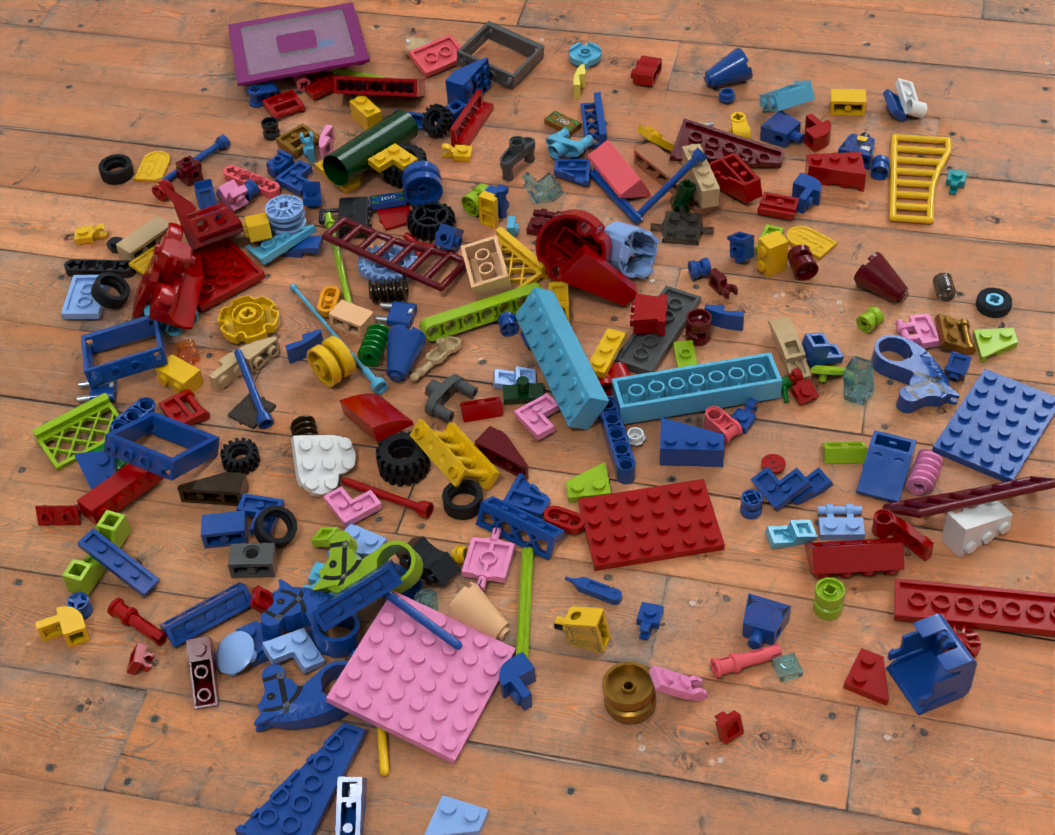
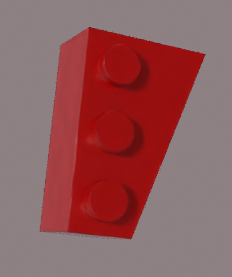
[805,152,866,192]
[709,153,762,203]

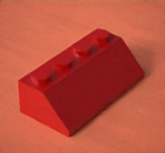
[805,537,904,578]

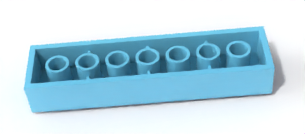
[515,287,609,430]
[612,352,782,424]

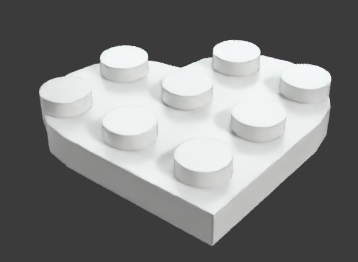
[291,435,356,497]

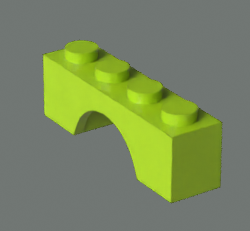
[62,510,131,596]

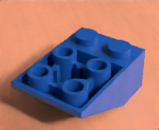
[445,57,491,104]
[856,430,917,502]

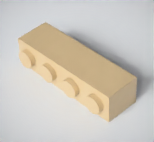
[682,144,720,209]

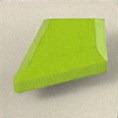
[810,365,848,382]

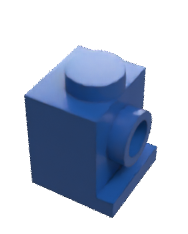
[266,149,294,178]
[727,232,754,263]

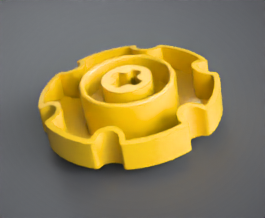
[217,295,280,345]

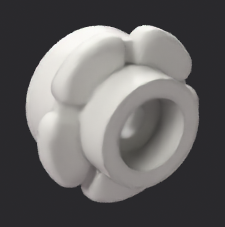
[627,427,646,446]

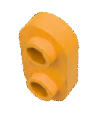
[317,286,341,317]

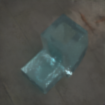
[522,172,564,204]

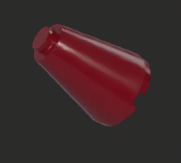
[854,252,909,303]

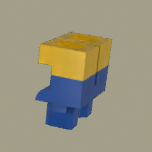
[478,184,509,229]

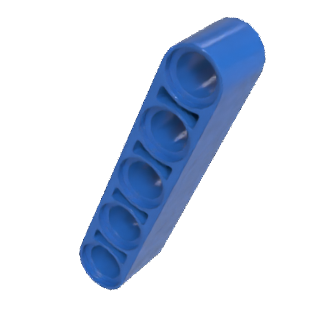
[599,396,635,484]

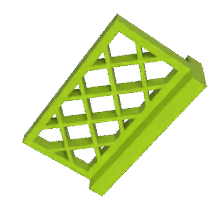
[32,393,119,471]

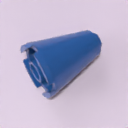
[703,48,753,88]
[387,324,426,382]

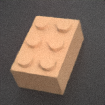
[461,235,513,301]

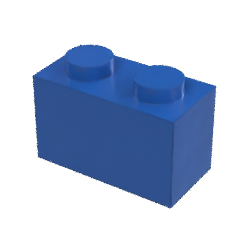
[201,510,248,549]

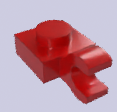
[788,367,819,406]

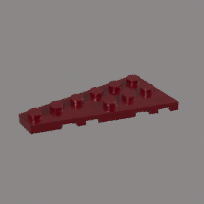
[669,118,785,168]

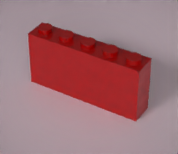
[333,76,425,97]

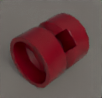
[787,244,819,281]
[685,308,712,346]

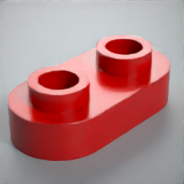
[544,506,585,535]

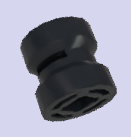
[261,117,281,141]

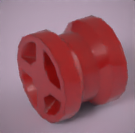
[152,179,175,201]

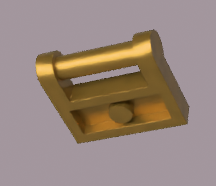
[275,123,320,159]
[934,313,976,355]

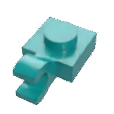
[945,169,968,195]

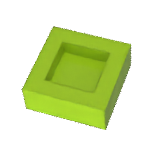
[310,527,340,548]

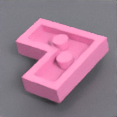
[514,393,559,440]
[323,486,382,528]

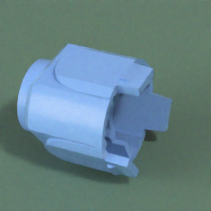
[604,221,660,279]

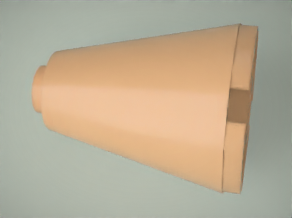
[445,582,510,641]

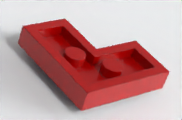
[304,71,334,100]

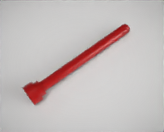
[342,477,434,519]

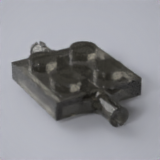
[650,211,714,246]

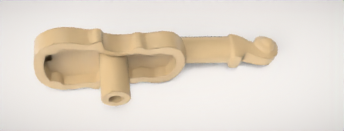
[411,336,462,382]

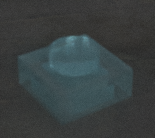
[772,652,803,682]

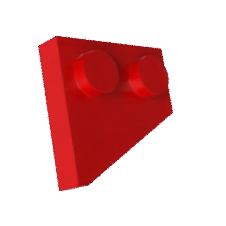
[843,648,889,706]

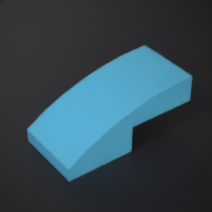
[765,520,817,549]

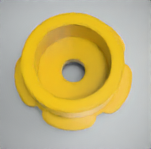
[451,545,468,566]

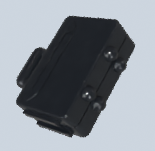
[318,196,372,239]

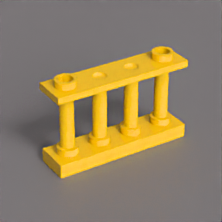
[410,418,500,490]

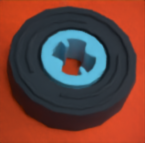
[976,287,1012,318]

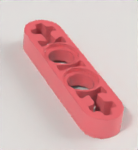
[223,165,281,199]

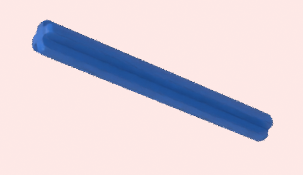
[590,169,643,225]

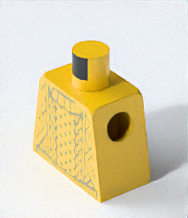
[554,606,611,654]

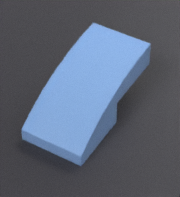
[493,366,536,389]

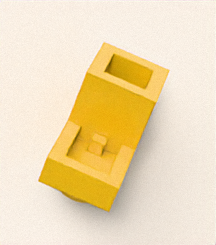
[548,281,570,323]
[35,606,91,648]

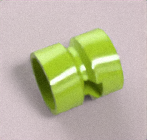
[461,183,489,217]
[813,577,845,621]

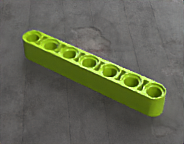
[419,282,544,341]

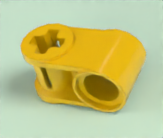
[730,112,751,140]

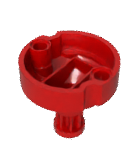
[535,209,612,287]

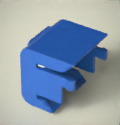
[886,614,977,715]

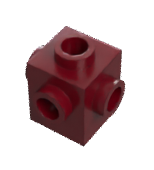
[175,155,203,187]

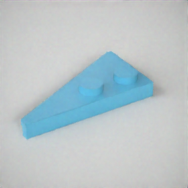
[245,224,317,265]

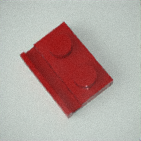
[757,192,799,221]

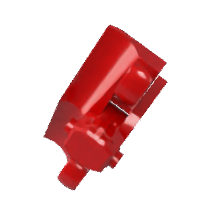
[132,222,203,330]

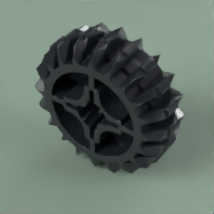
[407,200,456,242]

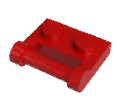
[262,89,305,121]
[158,389,210,426]

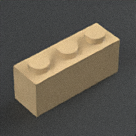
[116,216,169,261]

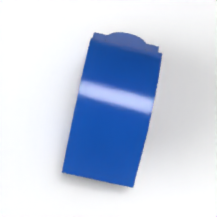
[792,173,821,214]
[802,332,844,367]
[499,652,536,711]

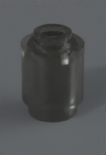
[933,273,956,302]

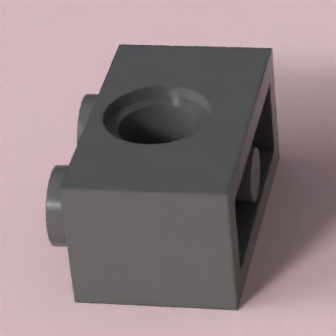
[228,542,278,578]

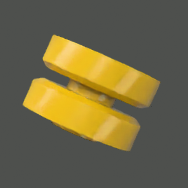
[307,335,356,387]

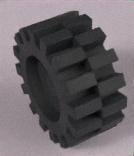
[421,103,454,138]
[220,437,260,475]

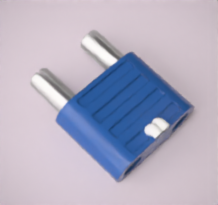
[375,301,417,329]
[76,380,117,403]

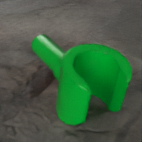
[781,376,792,403]

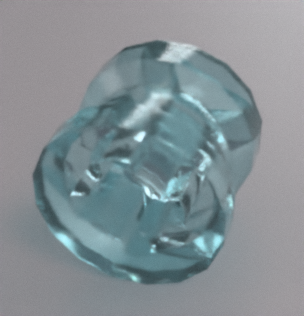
[415,588,438,611]

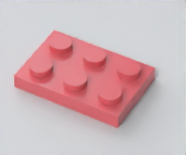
[409,34,461,78]

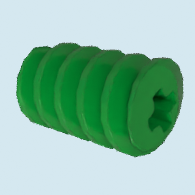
[357,323,389,367]

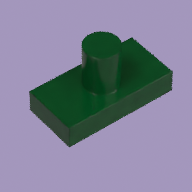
[503,376,544,405]

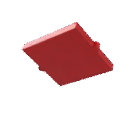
[377,204,411,231]

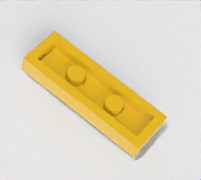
[589,328,626,379]

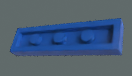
[77,528,160,598]

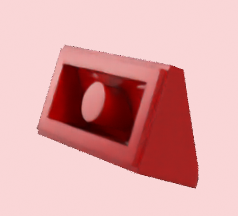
[460,396,503,422]

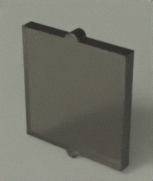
[228,393,276,429]

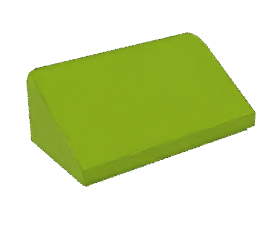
[822,441,868,464]

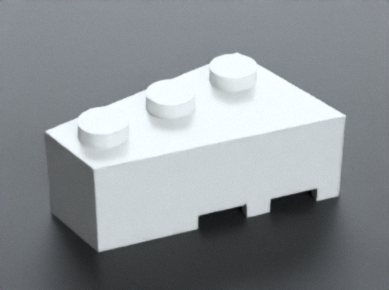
[941,501,1013,558]

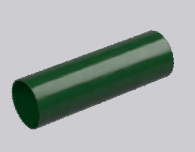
[323,110,418,186]

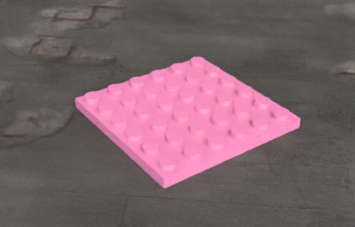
[326,591,516,764]

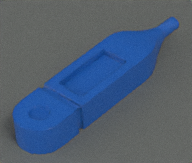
[565,576,622,605]

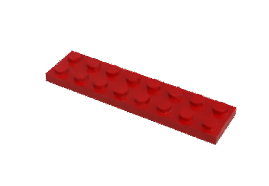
[894,578,1055,636]

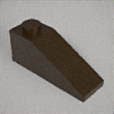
[177,472,249,506]

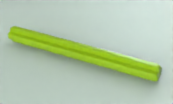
[516,547,534,658]

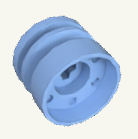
[265,195,307,238]

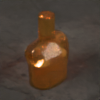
[175,339,200,367]

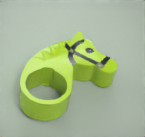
[313,531,423,600]

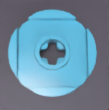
[569,42,602,69]

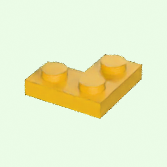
[368,143,418,173]

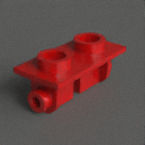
[35,504,82,526]

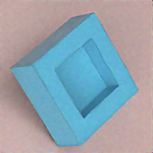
[507,216,519,238]

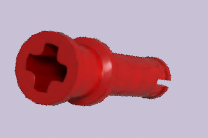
[107,598,167,646]

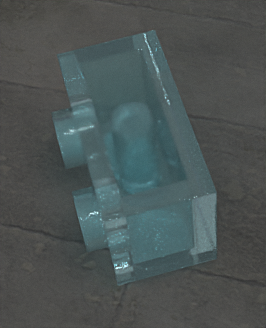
[843,355,874,405]

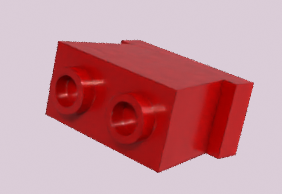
[630,293,667,336]

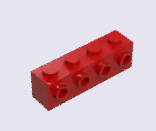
[77,463,164,525]

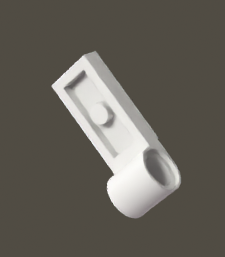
[895,78,927,118]

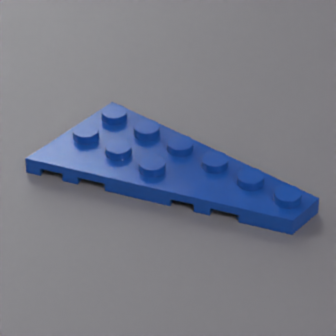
[235,723,366,835]

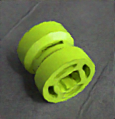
[856,306,884,333]

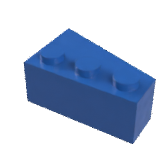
[660,417,724,467]

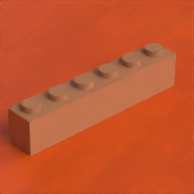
[634,141,718,217]

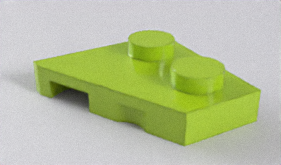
[973,328,1018,362]
[566,462,611,503]

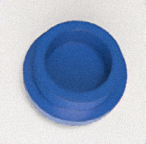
[718,88,736,103]

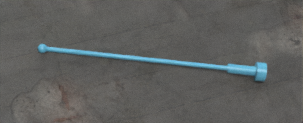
[290,284,388,395]

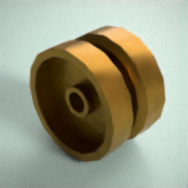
[602,661,656,724]

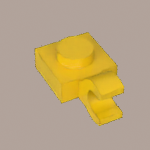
[441,143,473,162]
[74,224,107,245]

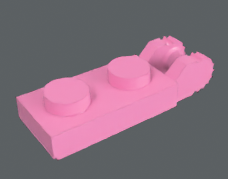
[649,666,708,702]

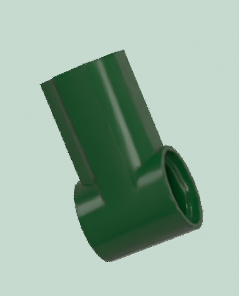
[670,179,696,218]

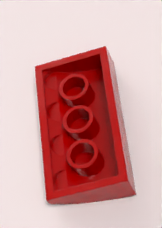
[340,393,414,442]

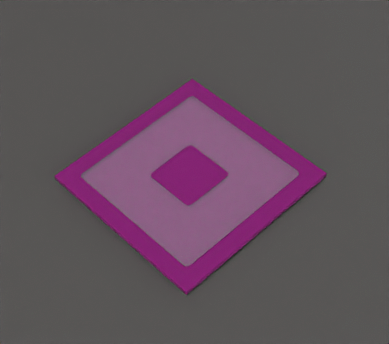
[228,2,370,86]

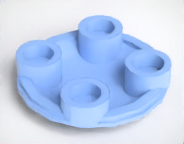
[215,631,257,677]

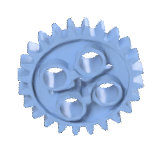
[357,243,418,284]

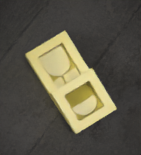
[573,64,586,99]

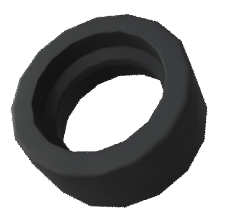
[98,154,134,185]
[91,272,130,309]
[442,479,483,520]
[253,505,297,549]

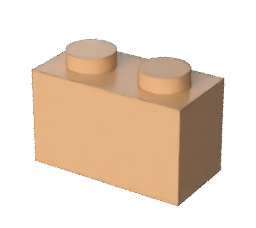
[329,300,375,340]

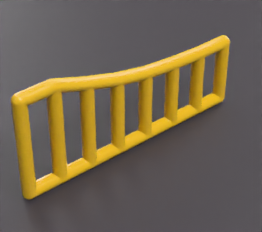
[889,134,952,224]

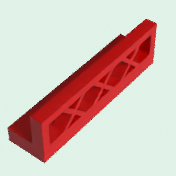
[450,90,494,147]

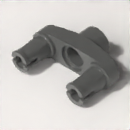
[500,136,535,182]
[425,374,478,423]

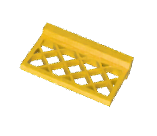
[495,227,549,288]

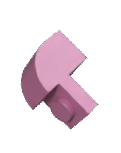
[216,179,249,212]

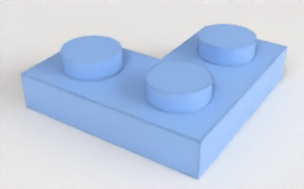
[262,628,325,674]

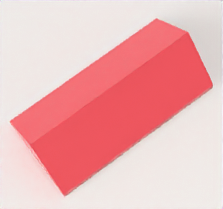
[587,140,651,198]

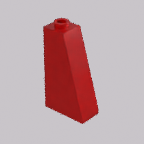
[559,244,638,306]

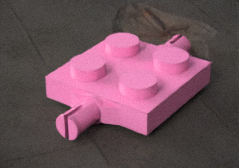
[462,527,515,591]

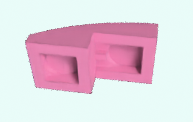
[319,124,335,160]

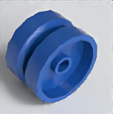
[402,161,443,207]

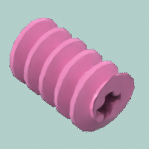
[906,449,944,496]

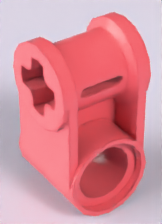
[704,406,743,445]

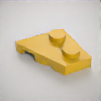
[636,124,674,152]

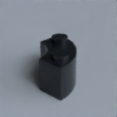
[395,536,460,587]

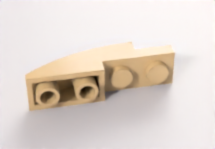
[768,316,812,384]
[208,337,281,393]

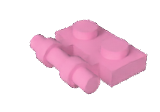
[895,313,941,349]

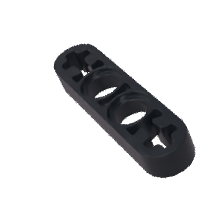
[64,259,136,278]

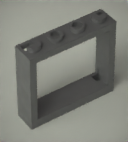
[456,21,545,90]

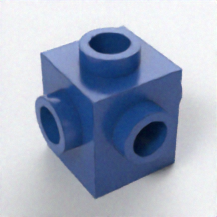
[434,223,464,252]

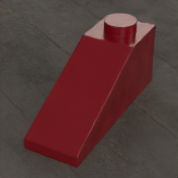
[475,426,529,481]

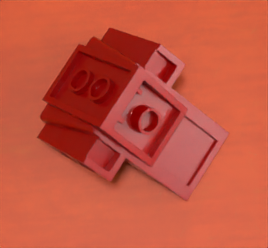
[156,178,244,250]

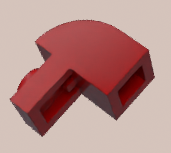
[804,113,832,153]

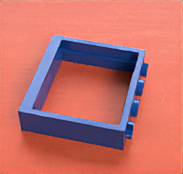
[81,315,168,388]
[104,411,220,481]

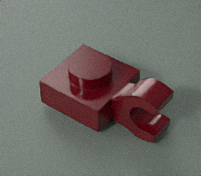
[709,268,738,299]

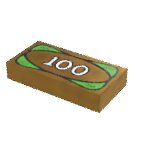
[544,110,582,136]

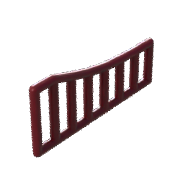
[321,217,466,292]
[882,476,1055,518]

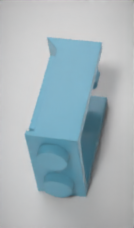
[759,80,815,111]

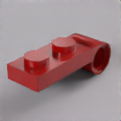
[872,509,934,562]

